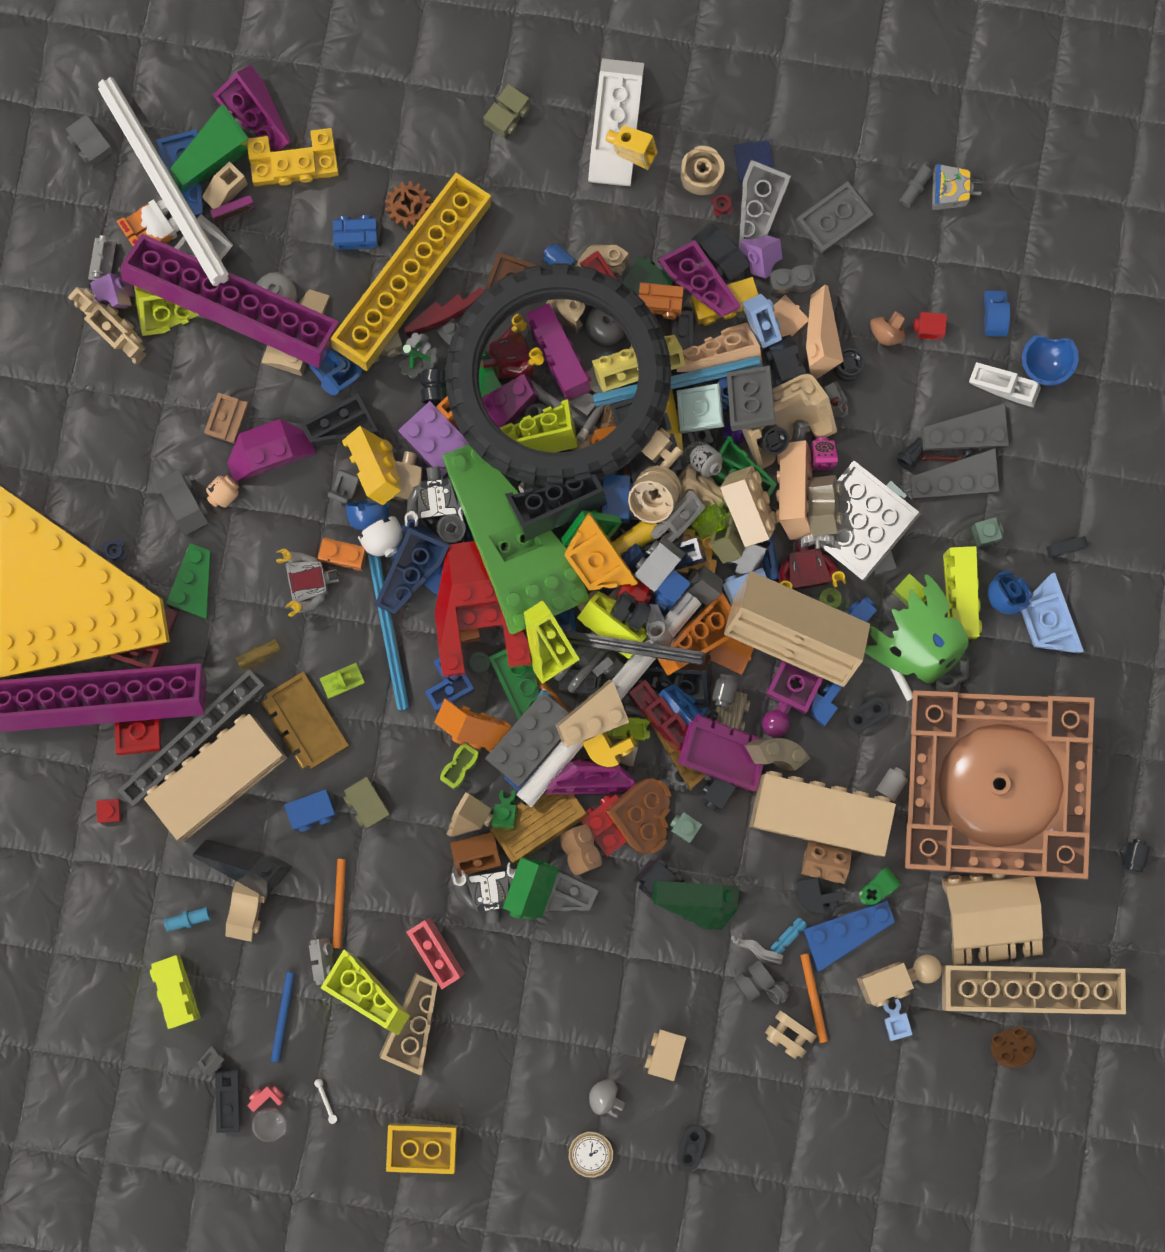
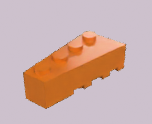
[657,592,731,675]

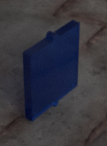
[734,140,773,182]

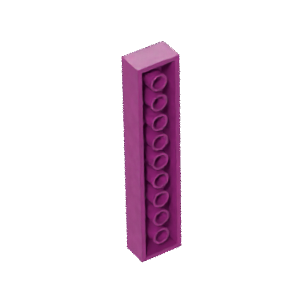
[121,234,339,368]
[0,663,207,732]

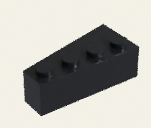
[505,474,607,541]

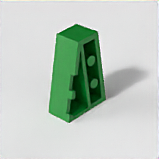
[711,436,777,498]

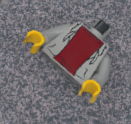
[276,549,339,617]

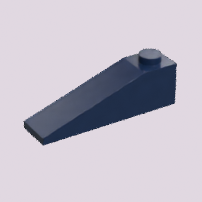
[374,522,449,614]

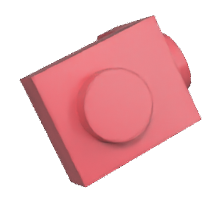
[247,1085,285,1112]

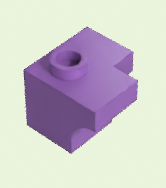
[740,235,783,278]
[90,273,135,309]

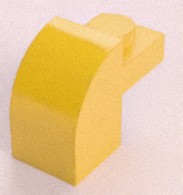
[583,732,636,767]

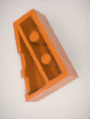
[434,699,513,752]

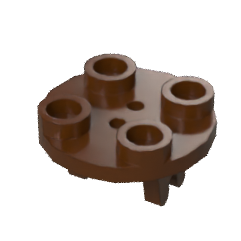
[991,1027,1036,1068]

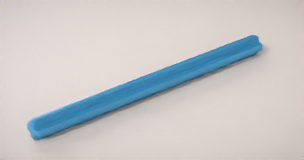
[593,357,761,407]
[367,552,409,711]

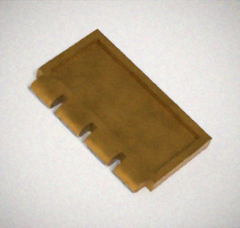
[261,671,349,770]
[490,792,588,866]

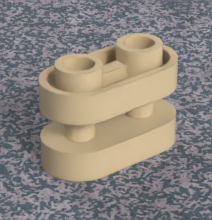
[765,1011,817,1059]

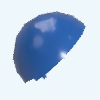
[1022,335,1079,386]

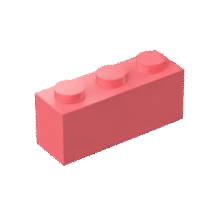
[407,917,465,989]

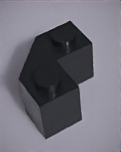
[765,334,807,387]

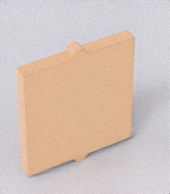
[773,295,809,337]

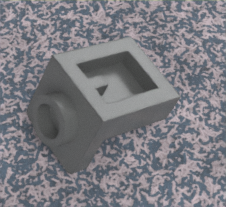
[592,651,625,680]

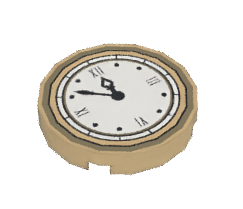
[569,1131,613,1177]

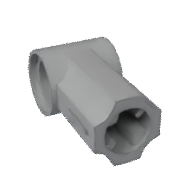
[645,604,673,646]

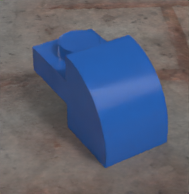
[984,291,1010,336]
[810,682,842,727]

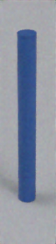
[271,972,295,1062]

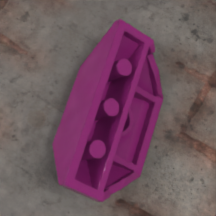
[227,419,316,483]
[546,759,637,795]

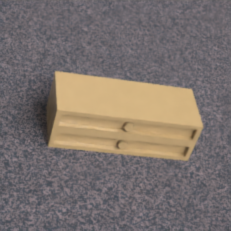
[724,571,870,687]
[144,714,288,842]
[749,771,896,856]

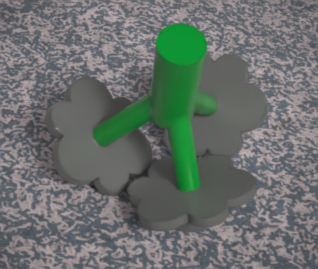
[399,332,438,378]

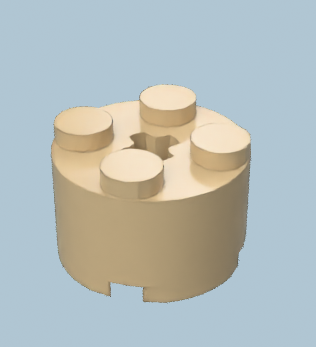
[680,146,724,195]

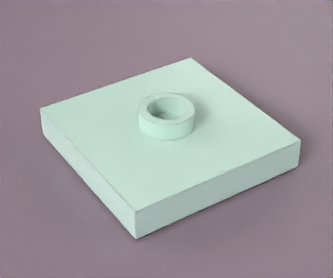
[677,383,724,434]

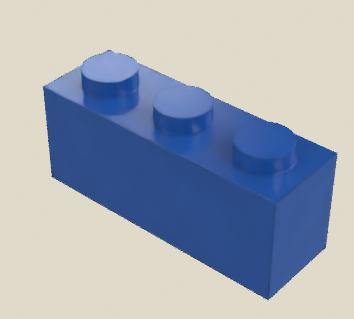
[649,569,691,616]

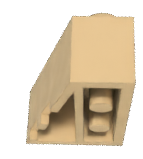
[556,680,629,747]

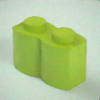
[440,743,479,790]

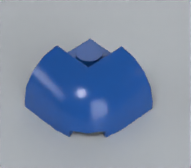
[309,347,362,395]

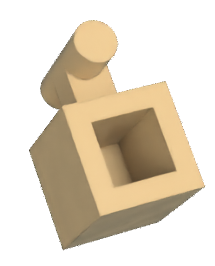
[641,428,683,469]

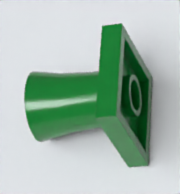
[561,509,622,546]

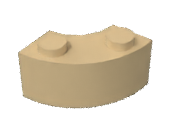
[226,881,266,942]

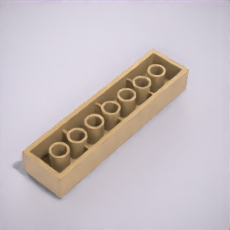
[942,965,1126,1014]

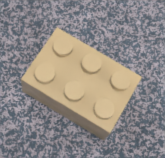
[720,466,778,547]

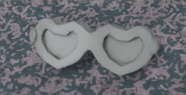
[801,534,834,549]

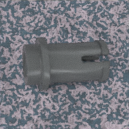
[791,420,810,442]

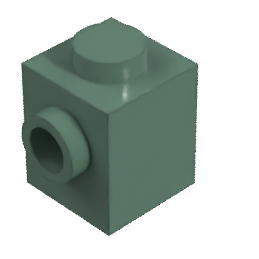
[971,517,1004,548]
[670,812,702,844]

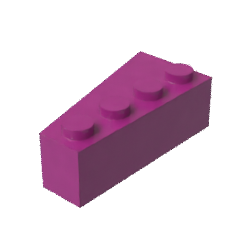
[526,303,592,401]

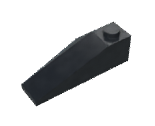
[624,655,712,706]
[193,840,292,898]

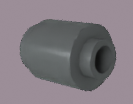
[712,674,738,708]

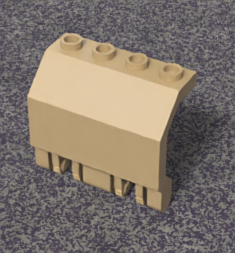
[942,873,1043,965]

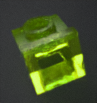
[691,503,727,539]

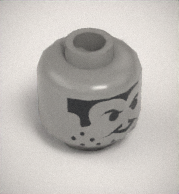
[690,444,723,477]

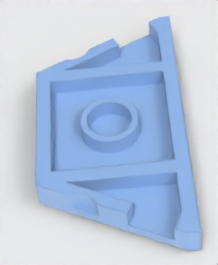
[1021,573,1084,653]

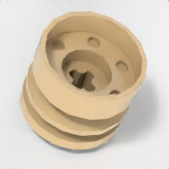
[628,465,681,523]

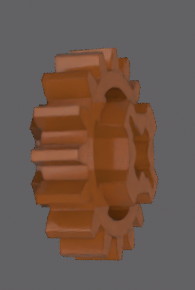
[385,181,431,229]

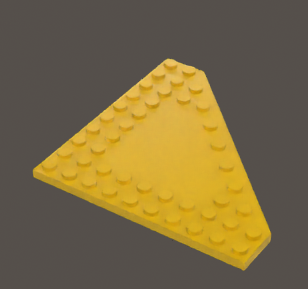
[0,485,170,679]

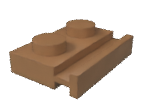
[204,393,249,444]

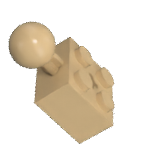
[857,955,942,1007]

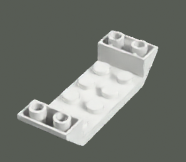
[588,59,644,187]

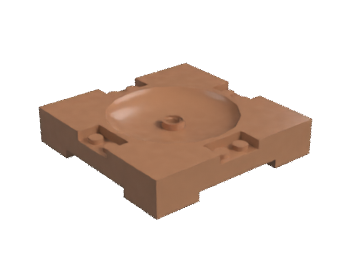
[905,691,1094,880]

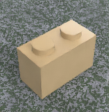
[645,1029,686,1081]

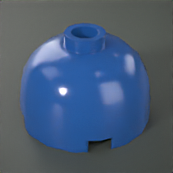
[345,501,389,531]
[987,570,1032,615]

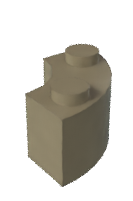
[807,475,843,536]
[745,738,811,771]

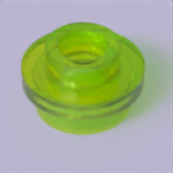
[820,588,842,608]

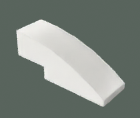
[969,362,1041,408]

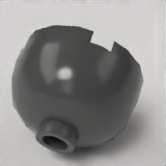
[585,307,626,347]

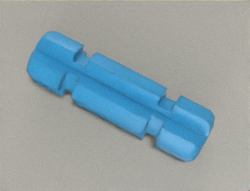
[771,918,807,954]

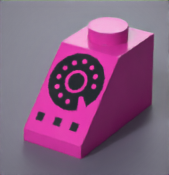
[810,437,838,471]

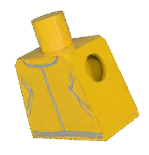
[605,125,658,170]

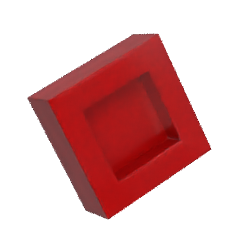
[96,799,121,823]

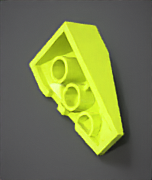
[134,286,199,336]

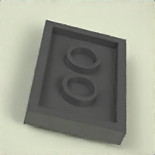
[796,181,874,253]
[727,366,776,431]

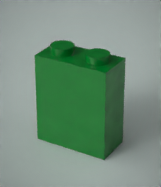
[503,857,560,920]

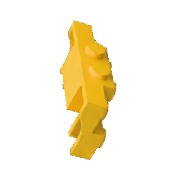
[248,128,339,187]

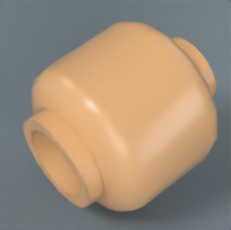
[206,475,239,508]

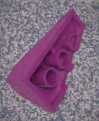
[213,65,291,152]
[658,240,741,317]

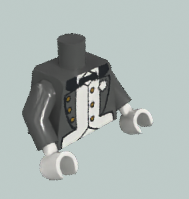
[405,466,464,526]
[452,863,516,924]

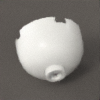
[358,516,403,557]

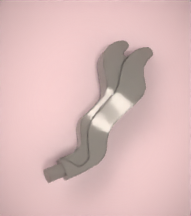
[731,936,783,965]

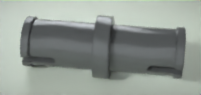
[899,165,933,208]

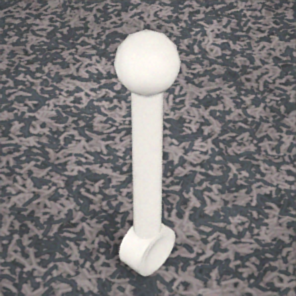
[314,1079,337,1124]

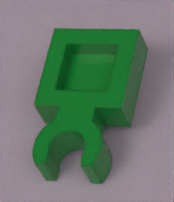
[492,790,518,829]

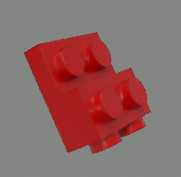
[115,719,163,756]
[580,794,627,856]

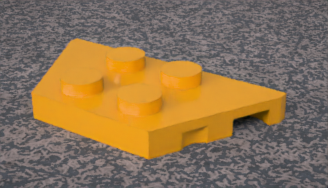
[564,513,638,590]

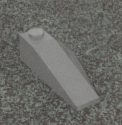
[739,160,792,249]

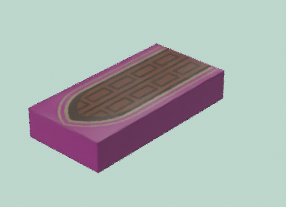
[210,196,256,224]

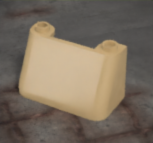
[546,245,629,334]
[742,374,837,469]

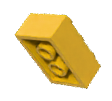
[386,1123,457,1174]

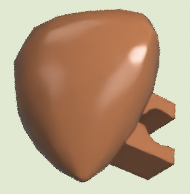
[870,311,906,346]

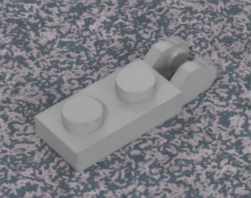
[650,491,705,542]

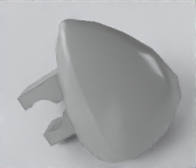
[589,1079,625,1118]

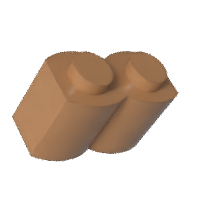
[560,824,602,876]

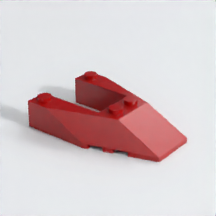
[435,541,531,678]

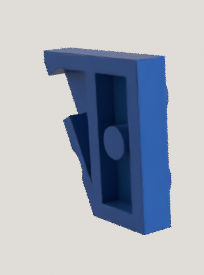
[659,684,709,726]

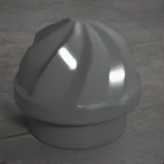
[767,981,790,1004]

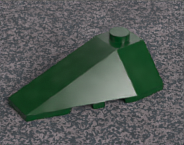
[653,881,739,930]

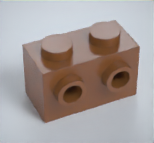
[450,832,501,876]

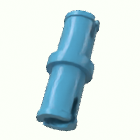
[164,906,211,932]

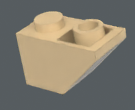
[202,161,248,209]

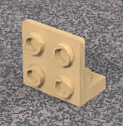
[675,464,723,529]

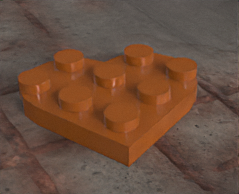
[605,778,671,854]

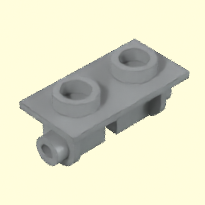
[88,235,117,280]
[309,938,334,985]

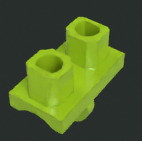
[320,663,365,699]

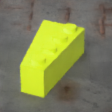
[943,546,982,639]
[321,949,410,1035]

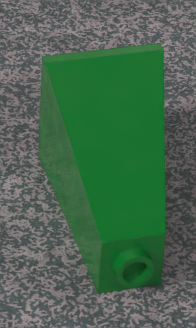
[170,104,248,193]

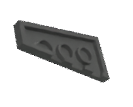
[921,403,1009,450]
[910,449,999,499]

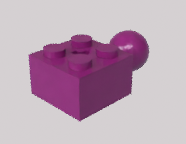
[762,660,823,738]

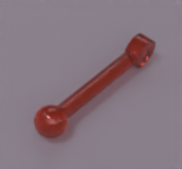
[920,453,963,462]

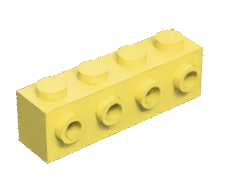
[592,335,685,392]

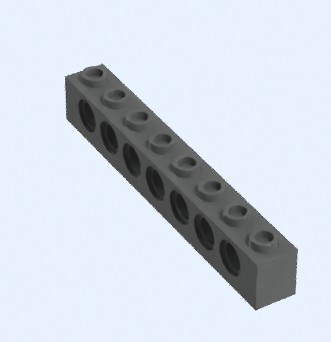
[118,669,266,807]

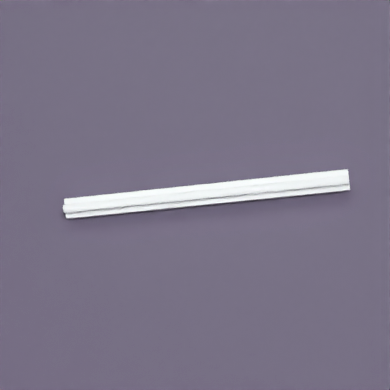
[98,77,229,286]
[516,591,701,807]

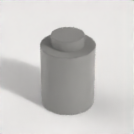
[875,767,908,803]

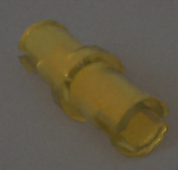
[235,638,281,670]

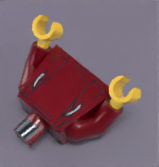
[480,314,544,378]
[778,539,846,590]

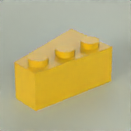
[342,426,401,505]

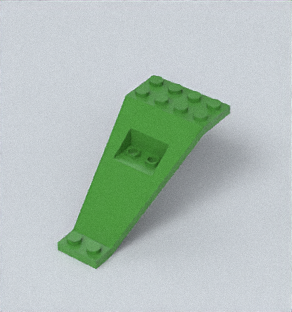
[442,444,589,634]

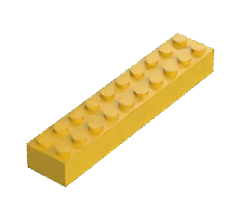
[330,173,491,371]

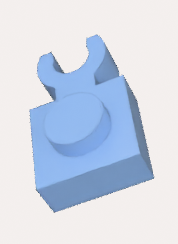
[883,999,912,1041]

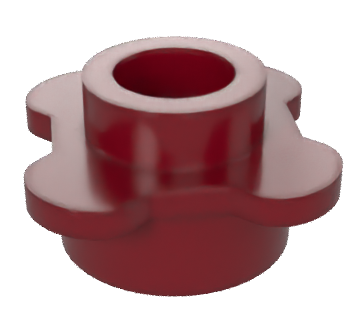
[711,194,734,217]

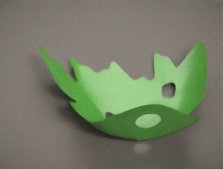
[865,574,969,683]

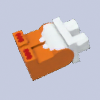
[116,199,180,246]

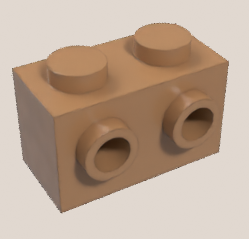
[801,840,852,884]

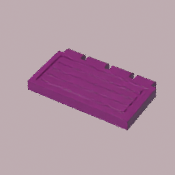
[678,714,764,791]

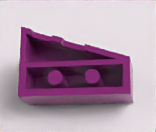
[482,374,539,428]

